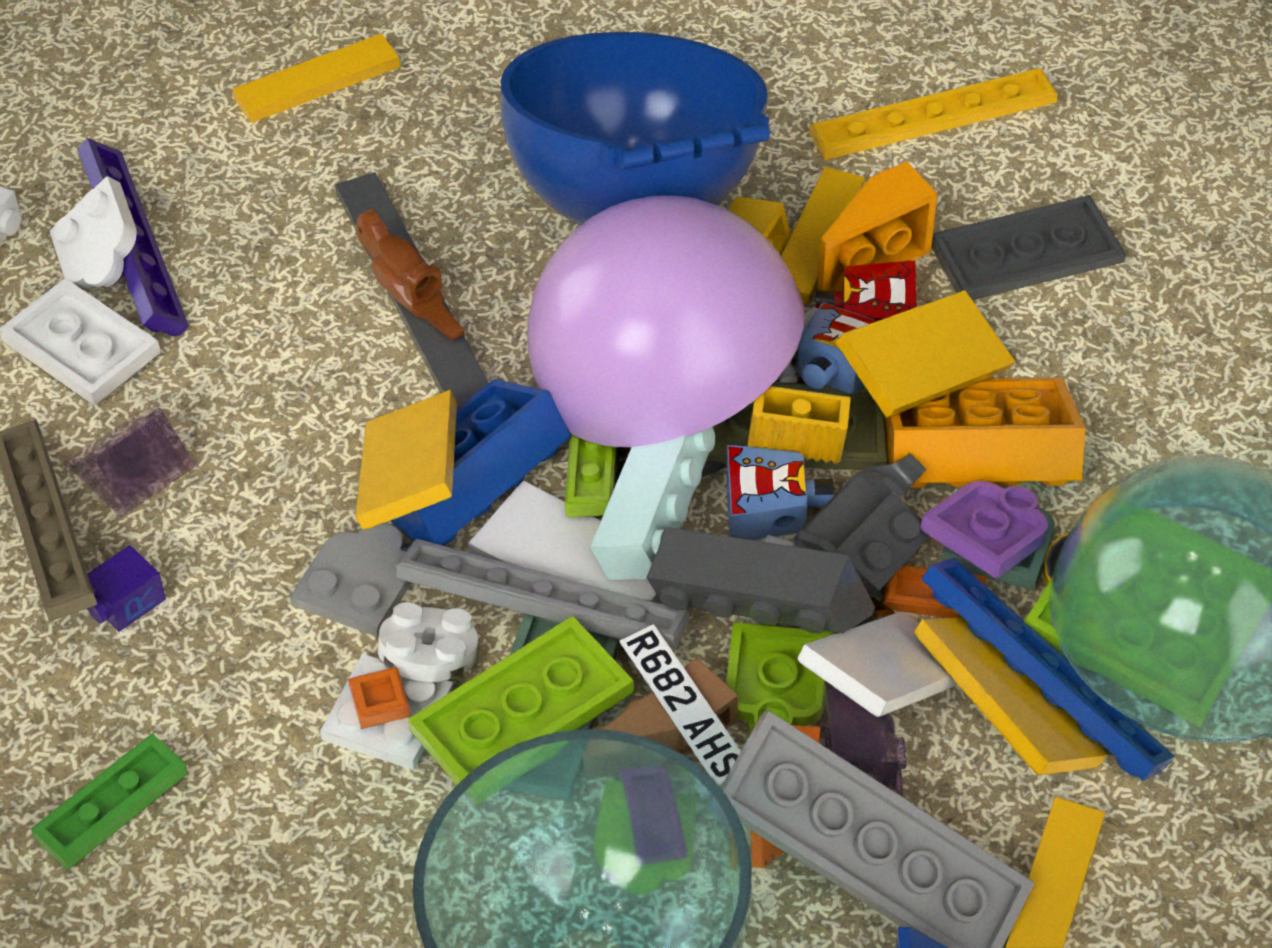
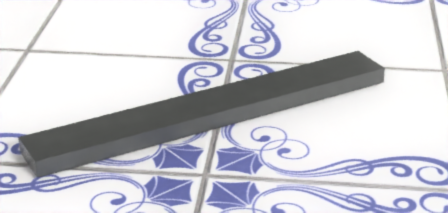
[335,172,489,408]

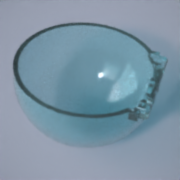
[1049,455,1272,743]
[413,729,753,948]

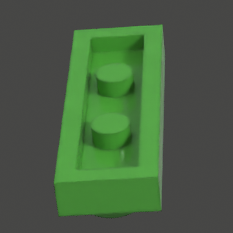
[31,733,188,871]

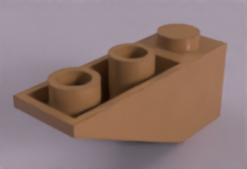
[583,658,738,773]

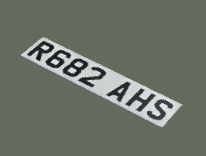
[619,624,741,786]

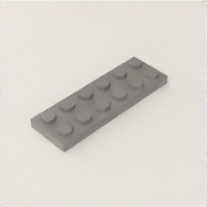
[711,710,1035,948]

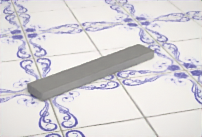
[396,539,690,652]

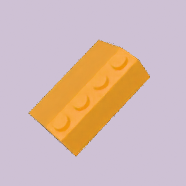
[885,378,1085,488]

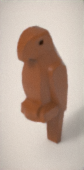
[356,209,465,341]

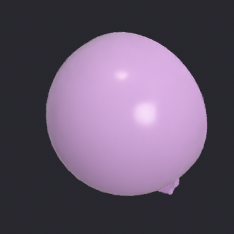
[527,196,805,447]

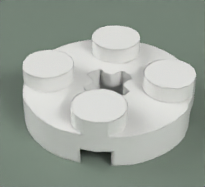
[378,602,478,682]

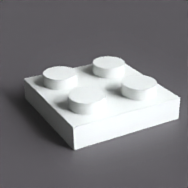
[320,653,454,770]

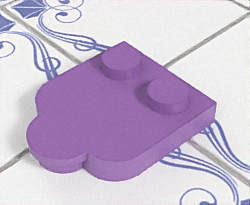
[920,481,1048,579]

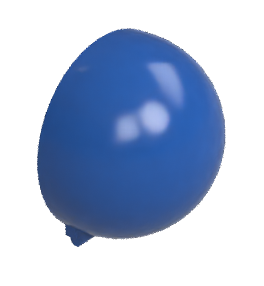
[500,32,770,225]

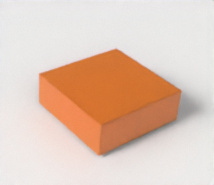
[348,667,411,729]

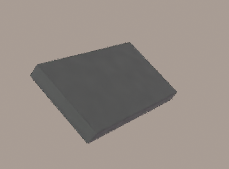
[932,195,1126,300]

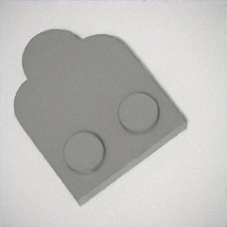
[290,523,412,637]

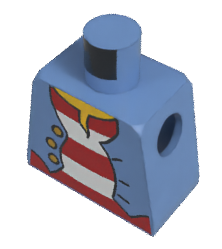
[796,302,877,394]
[726,445,834,540]

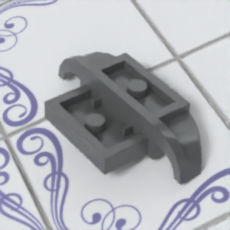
[793,453,930,598]

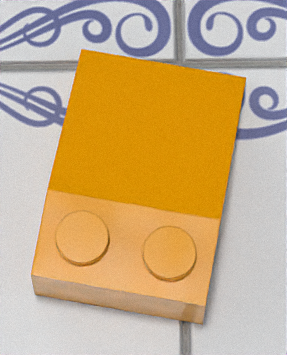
[817,161,938,291]

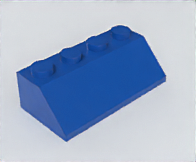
[391,379,571,546]

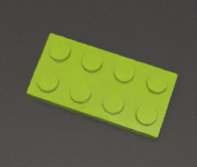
[408,616,634,799]

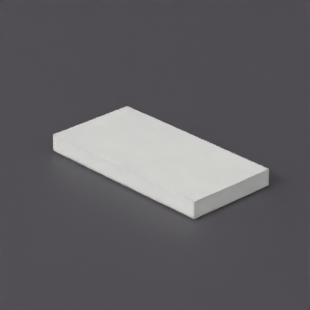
[468,480,659,603]
[797,611,958,717]

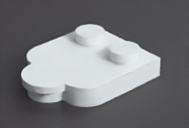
[50,176,137,289]

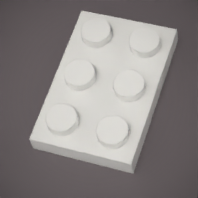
[0,278,161,406]

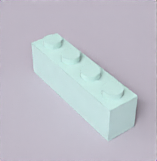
[590,427,715,580]

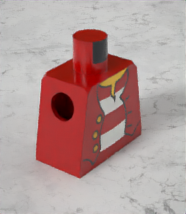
[815,260,916,321]

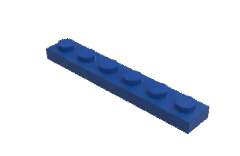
[921,558,1175,781]

